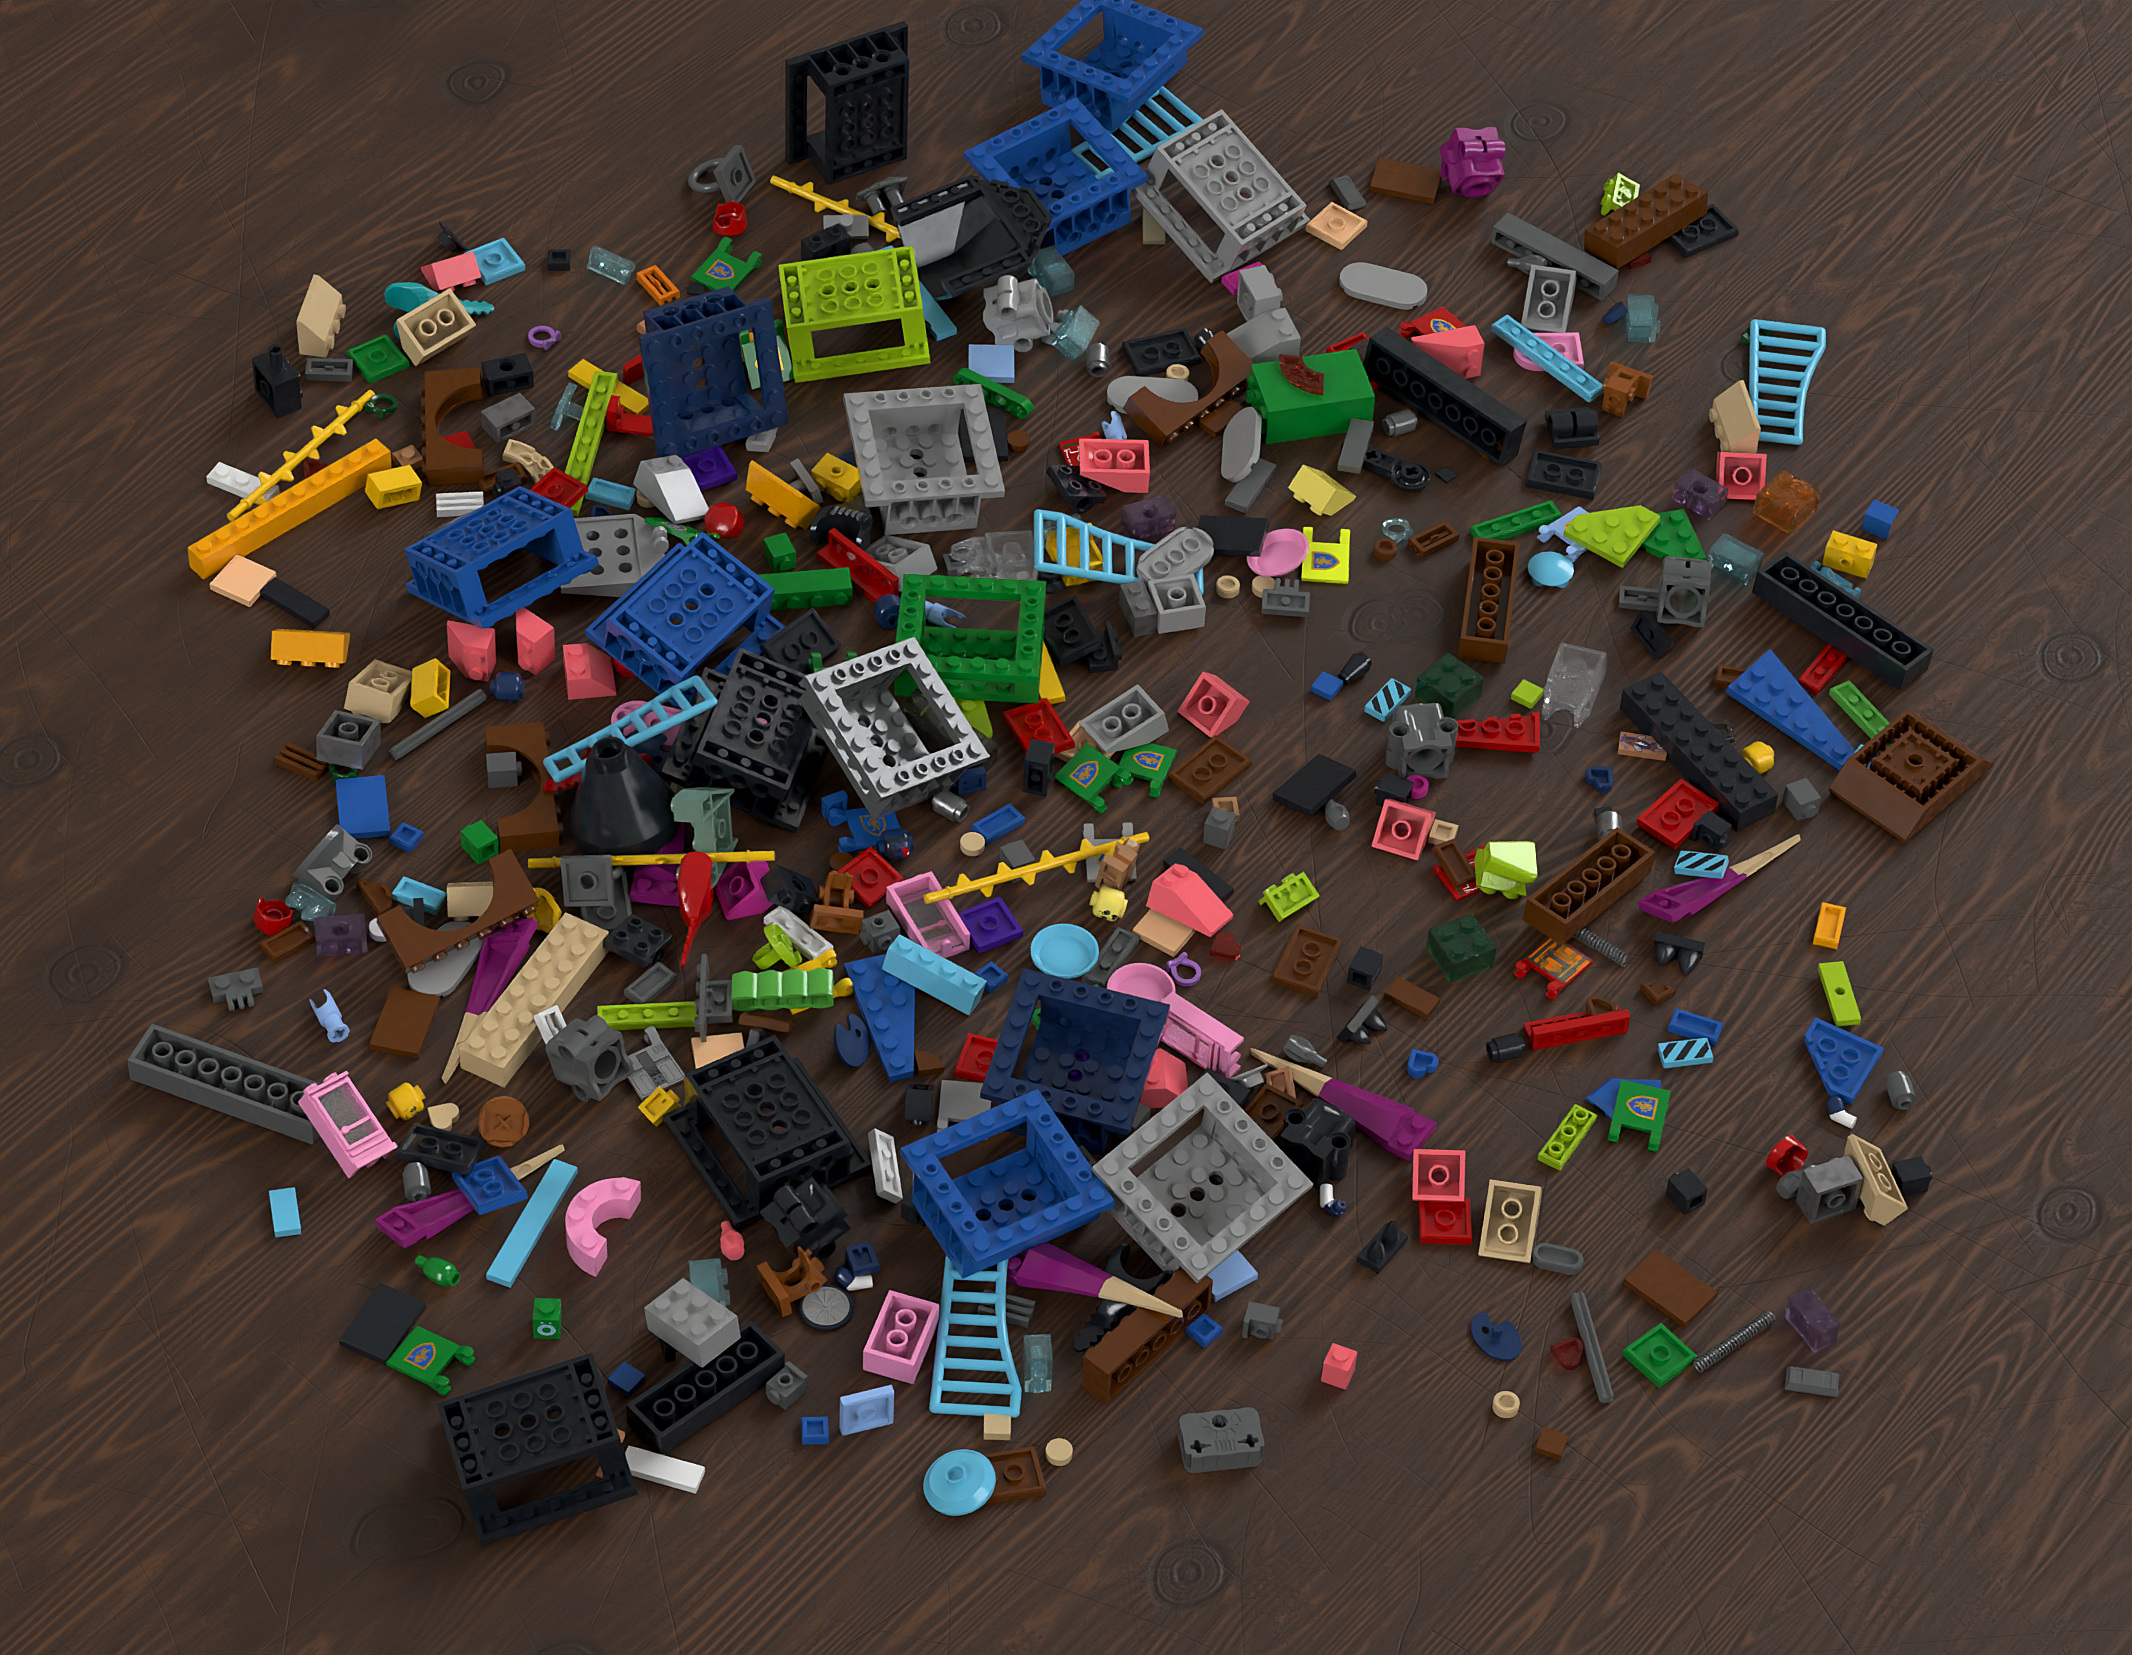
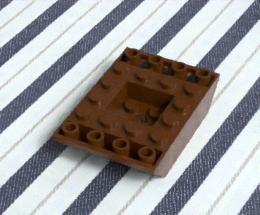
[1829,709,1994,843]

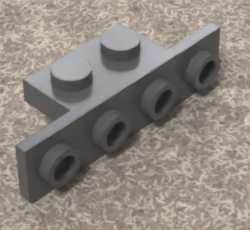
[694,954,733,1042]

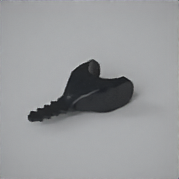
[810,492,873,551]
[1074,1242,1174,1353]

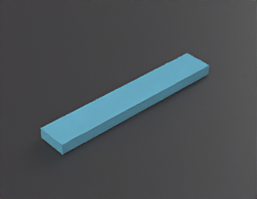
[877,245,957,341]
[1491,315,1604,402]
[486,1159,578,1288]

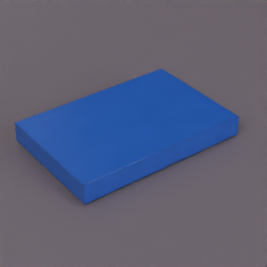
[335,775,390,839]
[451,1155,528,1215]

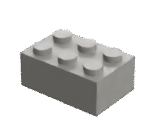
[644,1278,741,1368]

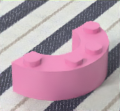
[565,1177,641,1277]

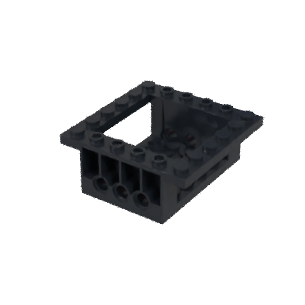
[785,21,909,185]
[660,648,829,833]
[662,1035,872,1230]
[437,1353,638,1546]

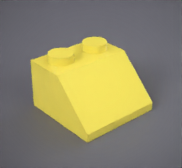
[1288,465,1356,516]

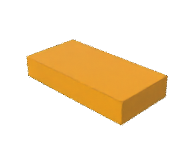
[1813,902,1846,949]

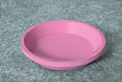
[1247,529,1309,577]
[1107,963,1175,1001]

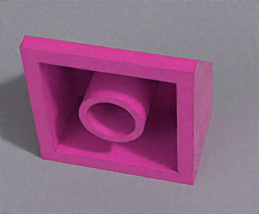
[714,861,774,920]

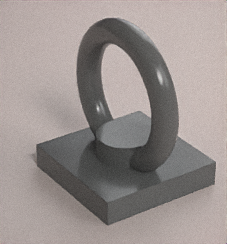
[688,145,756,203]
[560,855,623,907]

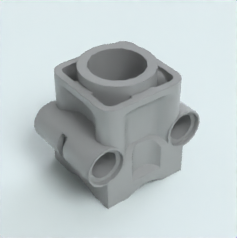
[983,275,1053,352]

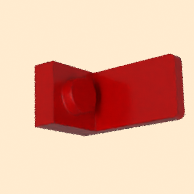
[607,395,653,436]

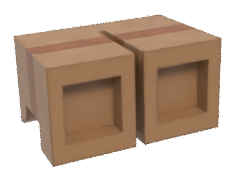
[1095,838,1140,891]

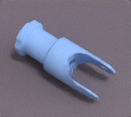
[1102,411,1127,440]
[926,601,966,628]
[309,989,350,1042]

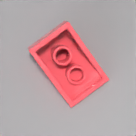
[1411,325,1485,379]
[1079,439,1150,493]
[1146,863,1233,937]

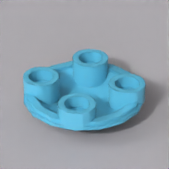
[1527,552,1574,588]

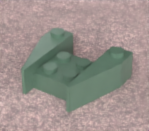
[671,786,738,889]

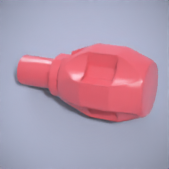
[720,1221,744,1260]

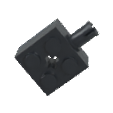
[252,344,303,419]

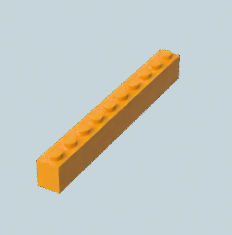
[187,439,392,580]

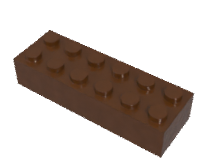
[1584,174,1708,269]
[1458,537,1520,664]
[1523,827,1655,945]
[1082,1268,1213,1405]

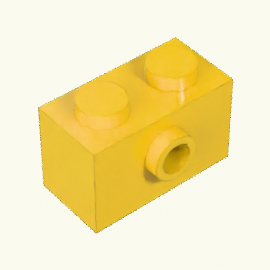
[811,453,862,503]
[365,465,422,509]
[1822,530,1877,579]
[410,658,450,718]

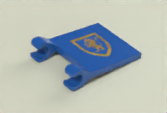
[828,808,900,854]

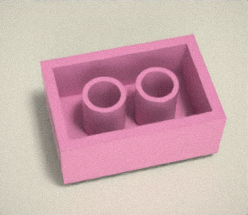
[863,1290,939,1384]

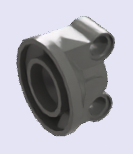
[292,824,372,905]

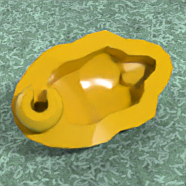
[526,888,562,933]

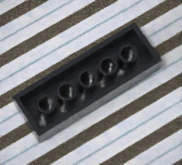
[626,1320,785,1455]

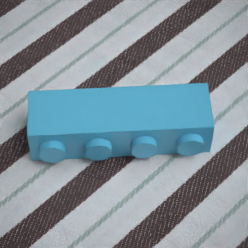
[882,934,987,1015]

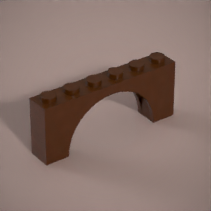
[1123,330,1255,447]
[421,367,485,486]
[485,721,564,853]
[376,849,540,974]

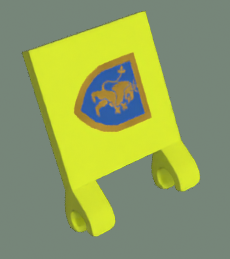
[1301,527,1350,584]

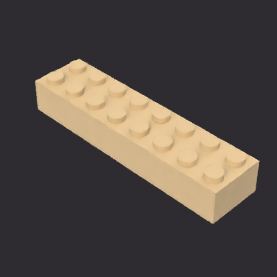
[459,912,609,1087]

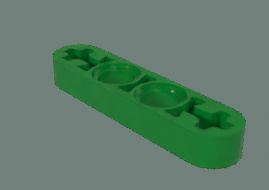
[953,368,1033,419]

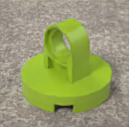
[752,922,802,970]

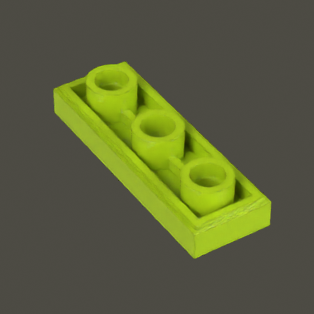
[1818,961,1861,1027]
[1538,1104,1597,1171]

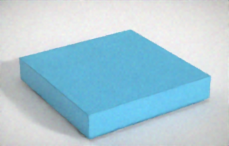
[464,238,525,285]

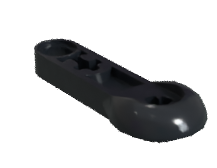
[1340,441,1431,492]

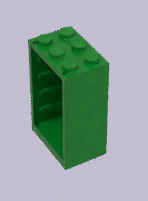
[1245,349,1375,444]

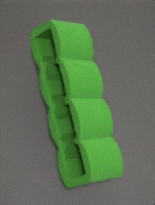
[731,968,834,1011]

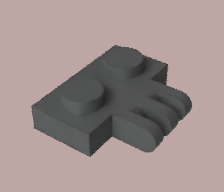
[1261,578,1310,617]
[208,967,263,1012]

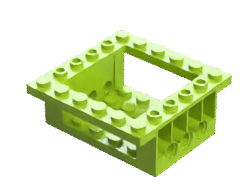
[778,246,931,383]

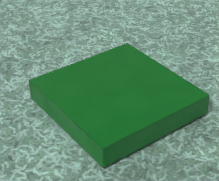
[346,334,409,384]
[1623,1323,1698,1388]

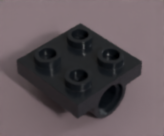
[1545,407,1600,449]
[1046,465,1107,514]
[603,914,673,968]

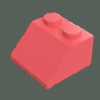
[421,251,481,293]
[1716,452,1767,500]
[516,607,555,676]
[447,620,496,682]
[563,643,616,700]
[1177,672,1250,738]
[1372,799,1436,860]
[1140,1049,1188,1108]
[1412,1149,1465,1202]

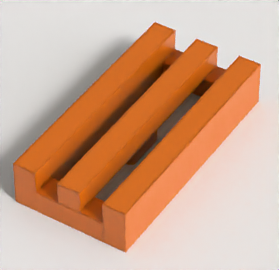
[636,265,680,306]

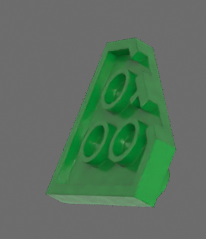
[1641,509,1706,560]

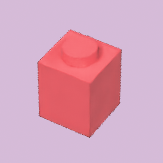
[1321,1343,1357,1390]

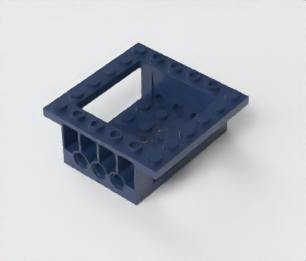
[638,286,789,458]
[980,968,1170,1156]

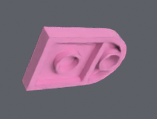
[1513,332,1584,371]
[611,701,683,752]

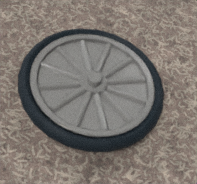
[798,1284,854,1331]

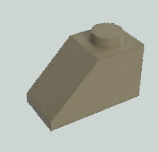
[1142,194,1165,244]

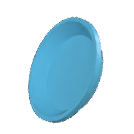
[1031,924,1099,979]
[923,1449,996,1516]

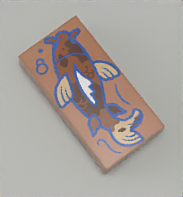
[1618,732,1667,761]

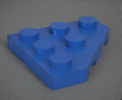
[1804,1017,1884,1105]

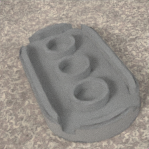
[1339,262,1427,310]
[1107,376,1198,414]
[1221,407,1262,482]
[1136,527,1214,586]
[408,921,483,997]

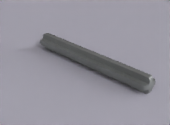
[389,689,487,760]
[1570,1292,1614,1404]

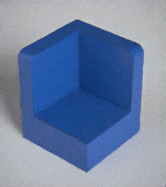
[1861,499,1899,540]

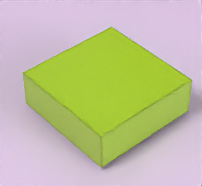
[1511,679,1544,709]

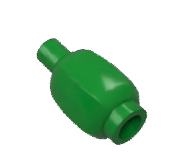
[415,1255,460,1287]

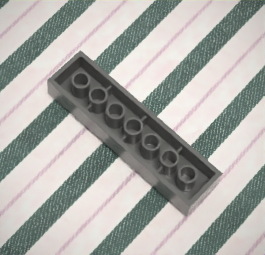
[127,1024,337,1145]

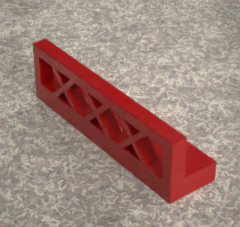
[817,528,899,604]
[1523,1005,1630,1050]

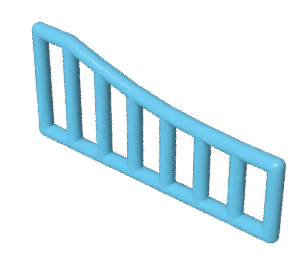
[1071,86,1203,180]
[1749,319,1826,445]
[1034,509,1204,595]
[543,675,718,783]
[929,1255,1022,1418]

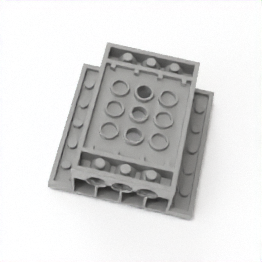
[1130,109,1310,284]
[843,384,1005,535]
[1091,1073,1313,1284]

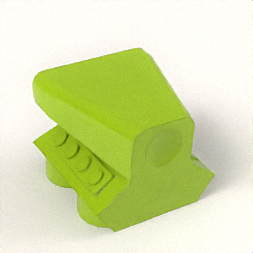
[1474,841,1537,899]

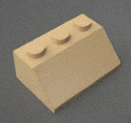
[297,275,346,358]
[396,288,476,366]
[1709,380,1761,454]
[447,881,519,921]
[1843,1134,1908,1226]

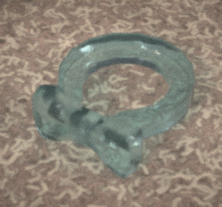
[1382,518,1414,544]

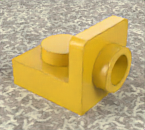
[638,1086,681,1127]

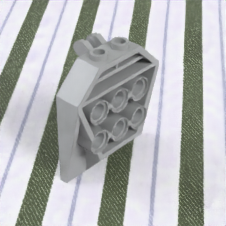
[558,514,669,597]

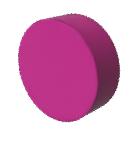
[1406,775,1429,799]

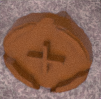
[477,1096,529,1148]

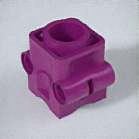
[1440,127,1505,197]

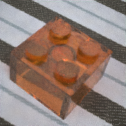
[1753,469,1821,535]

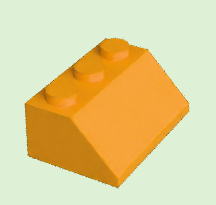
[745,460,821,530]
[271,629,350,668]

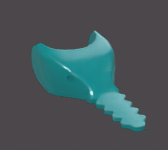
[384,282,494,338]

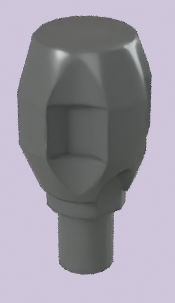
[1507,254,1548,275]
[1325,798,1350,831]
[1283,1035,1327,1069]
[1776,1164,1813,1199]

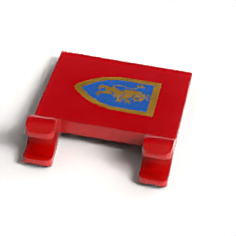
[1398,306,1467,339]

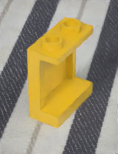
[1045,523,1103,586]

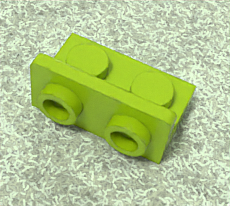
[1601,173,1640,216]
[1258,871,1320,922]

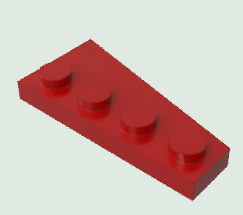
[1456,712,1540,753]

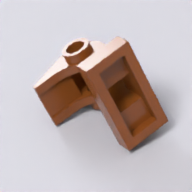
[1602,361,1654,417]
[809,870,863,935]
[757,1246,827,1317]

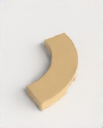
[502,439,554,484]

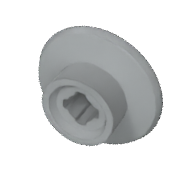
[1230,1064,1268,1088]

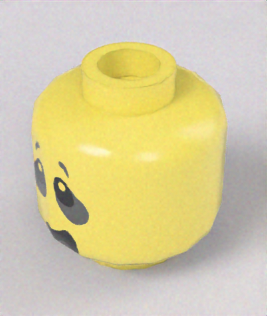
[1089,886,1128,922]

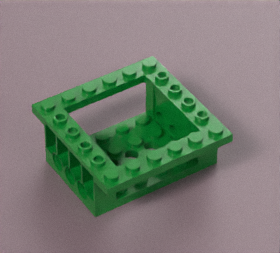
[894,574,1046,704]

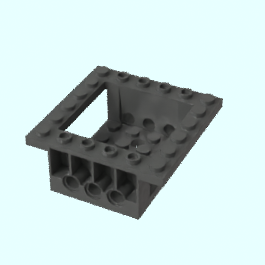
[799,637,990,820]

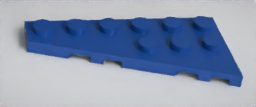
[1726,649,1855,771]
[844,954,915,1083]

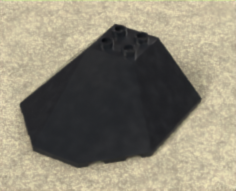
[890,175,1052,301]

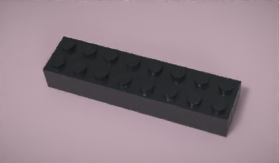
[1363,327,1527,466]
[1752,551,1934,691]
[1620,671,1778,832]

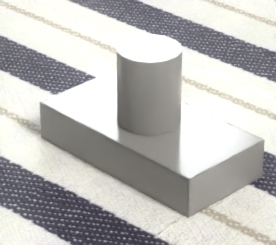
[823,213,869,239]
[789,458,824,505]

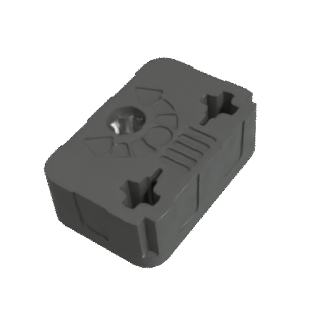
[1178,1407,1265,1473]

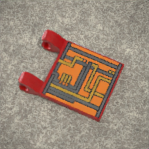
[1514,938,1593,1000]

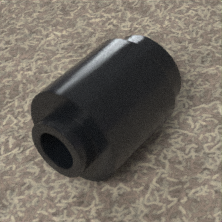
[1486,1033,1525,1063]

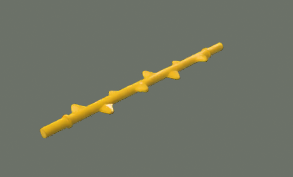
[770,175,901,243]
[227,390,375,521]
[923,832,1149,904]
[528,850,775,869]

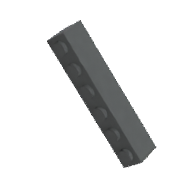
[1491,213,1619,301]

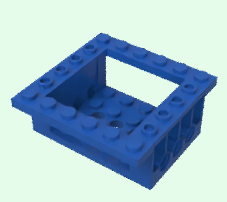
[1021,0,1203,132]
[964,97,1148,259]
[404,486,599,629]
[584,532,785,710]
[901,1089,1115,1279]

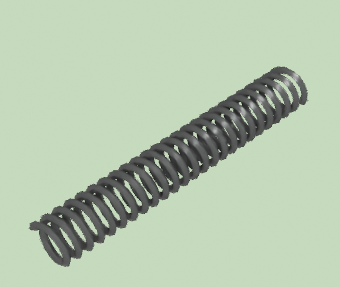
[1573,928,1628,967]
[1694,1310,1776,1373]

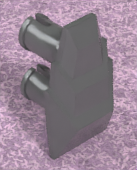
[855,177,908,216]

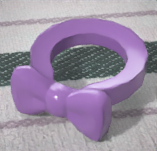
[528,326,561,351]
[1165,952,1201,987]

